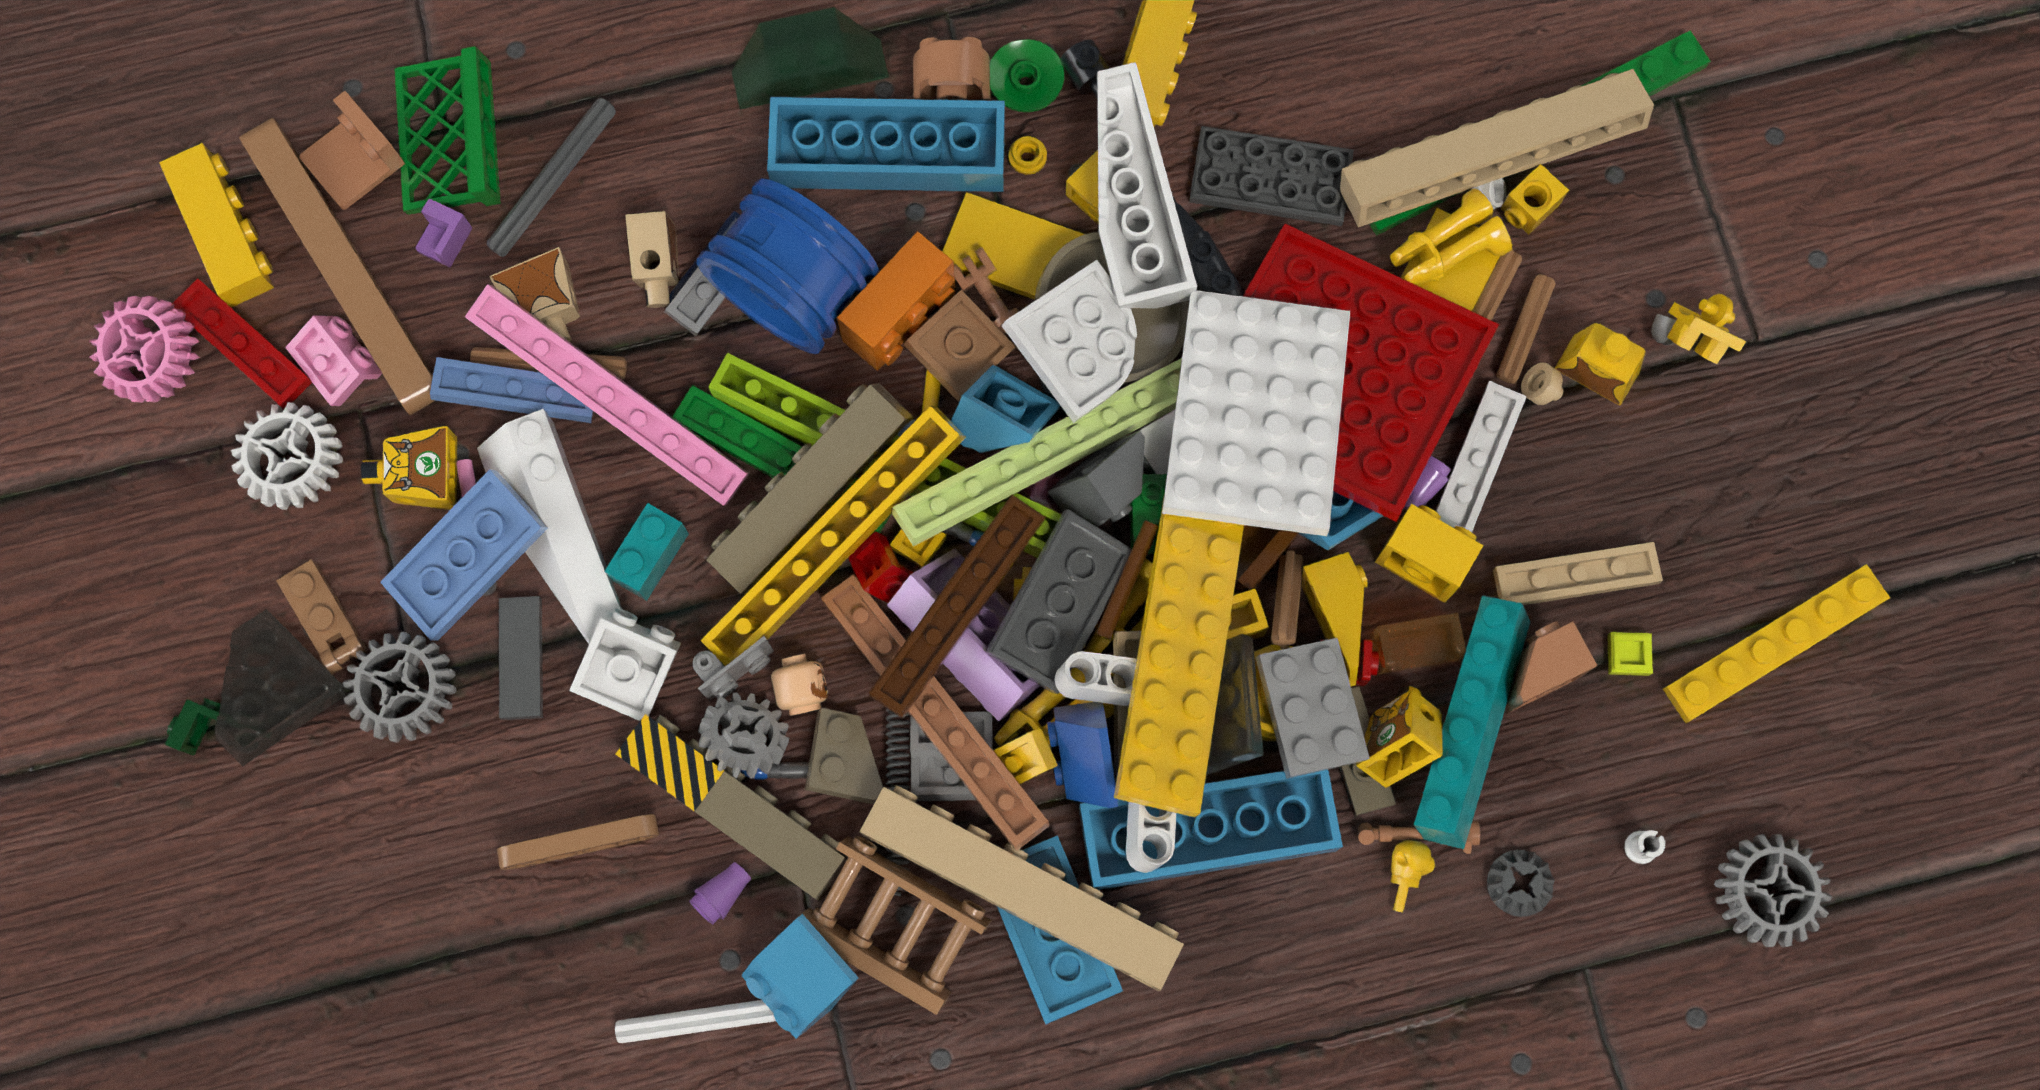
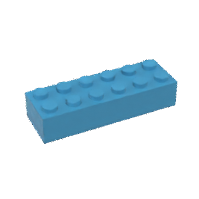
[767,97,1005,192]
[1079,770,1343,890]

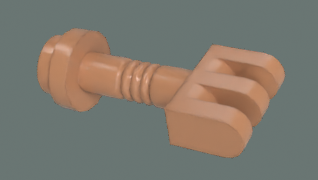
[954,247,1019,335]

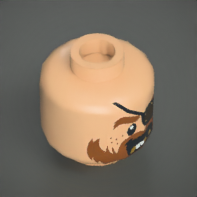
[771,654,828,716]

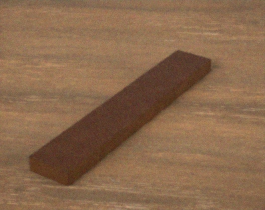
[869,495,1046,719]

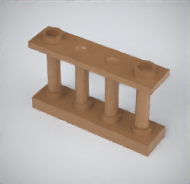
[799,836,992,1015]

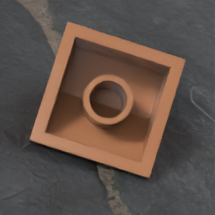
[1505,621,1597,714]

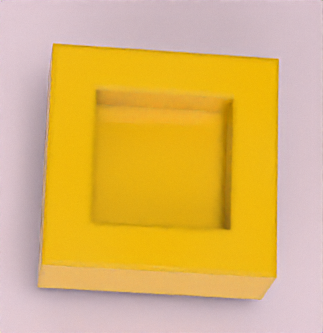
[890,529,946,568]

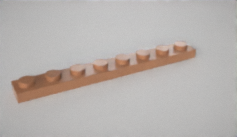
[821,574,1050,851]

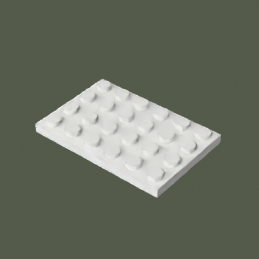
[1162,290,1350,536]

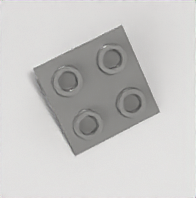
[693,636,773,701]

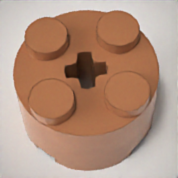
[913,37,991,101]

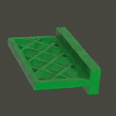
[395,46,501,215]

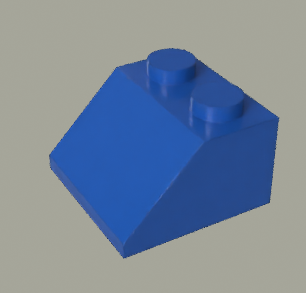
[1047,702,1118,808]

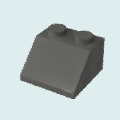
[1047,431,1145,527]

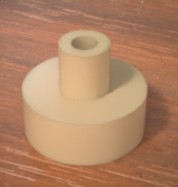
[1521,363,1563,405]

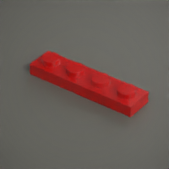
[172,278,312,409]

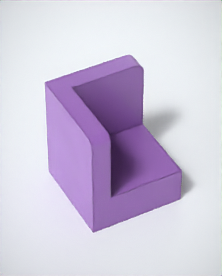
[416,199,472,267]

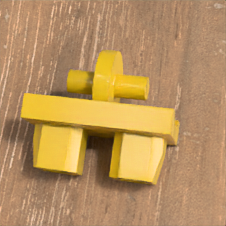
[1667,294,1746,364]

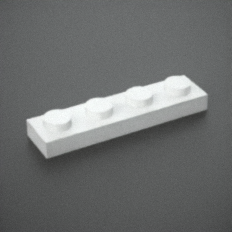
[1436,381,1527,532]

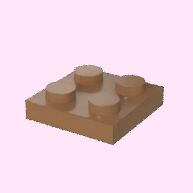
[904,290,1016,402]

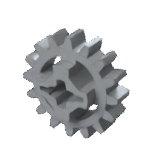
[698,692,789,778]

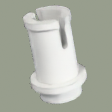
[1624,830,1665,864]

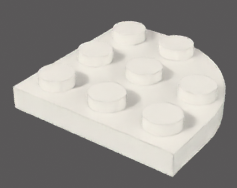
[1002,260,1137,423]

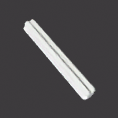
[615,1000,776,1043]

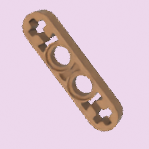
[497,814,659,870]

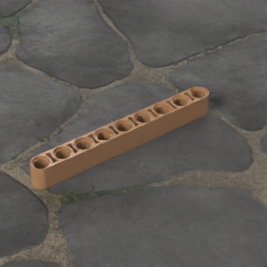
[239,117,436,416]

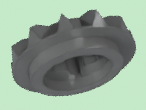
[1487,849,1555,917]

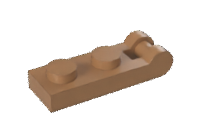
[276,559,368,675]

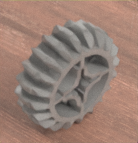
[343,632,457,743]
[1714,834,1832,947]

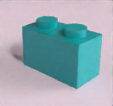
[604,503,689,601]

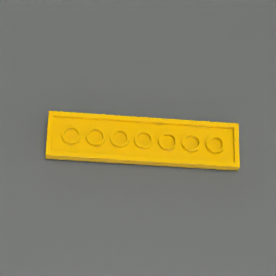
[1114,493,1244,817]

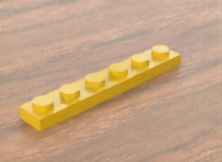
[1663,564,1890,723]

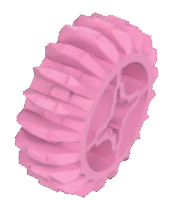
[89,296,200,403]

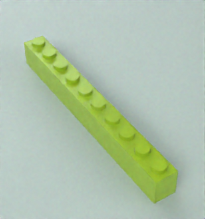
[709,353,1061,558]

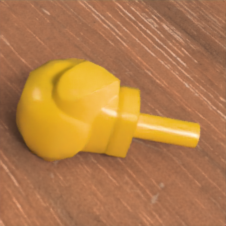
[1390,840,1435,913]

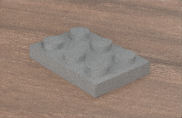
[1255,638,1370,779]

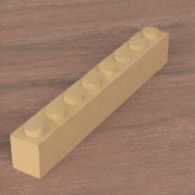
[1340,69,1654,227]
[860,785,1184,991]

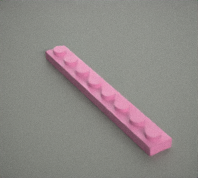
[465,284,749,506]

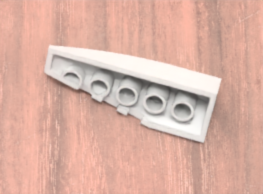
[1097,62,1197,308]
[477,409,622,644]

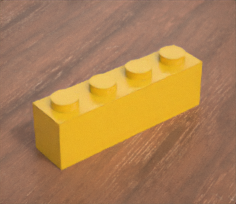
[1122,0,1197,127]
[159,143,274,308]

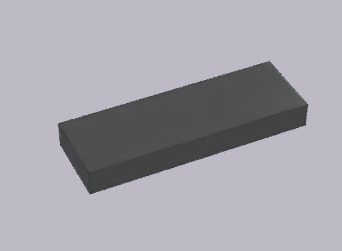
[499,596,543,720]

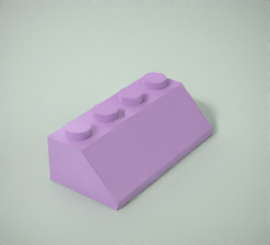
[887,548,1041,721]

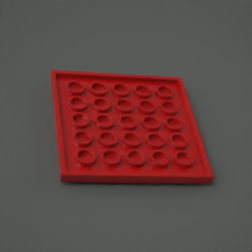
[1242,224,1499,522]

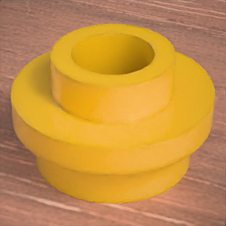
[1009,136,1047,175]

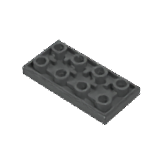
[1189,126,1354,226]

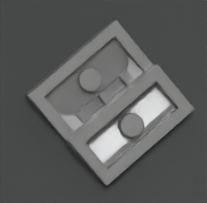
[910,712,993,801]

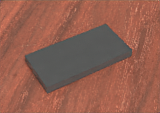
[985,510,1132,694]

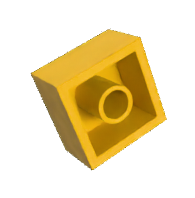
[1375,504,1484,603]

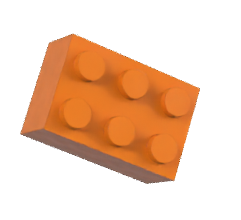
[837,231,956,371]

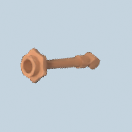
[1357,820,1480,854]

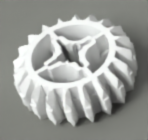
[231,402,343,510]

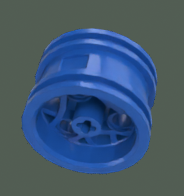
[696,179,879,354]

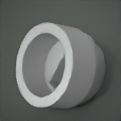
[1651,314,1676,346]

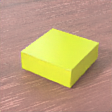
[1608,632,1653,676]

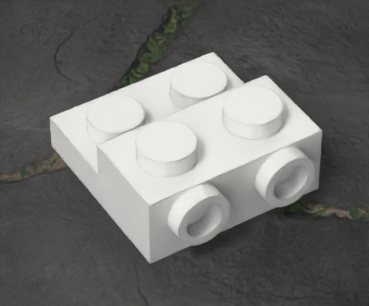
[569,609,681,721]

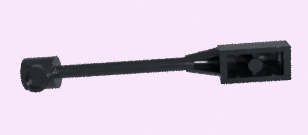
[1061,39,1245,296]

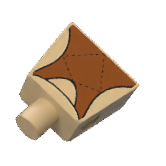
[625,211,679,308]
[489,247,580,342]

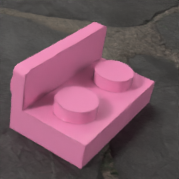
[285,315,382,406]

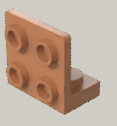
[299,91,405,210]

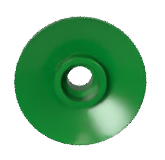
[990,39,1064,112]

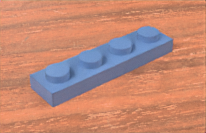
[430,357,593,423]

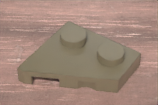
[805,708,883,804]

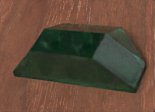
[732,7,889,110]

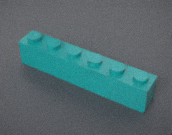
[1414,596,1530,849]

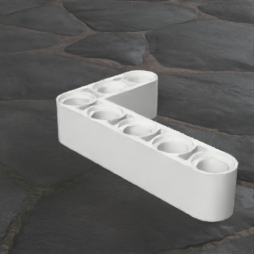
[1055,651,1176,873]

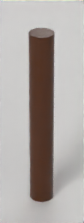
[1095,521,1159,640]

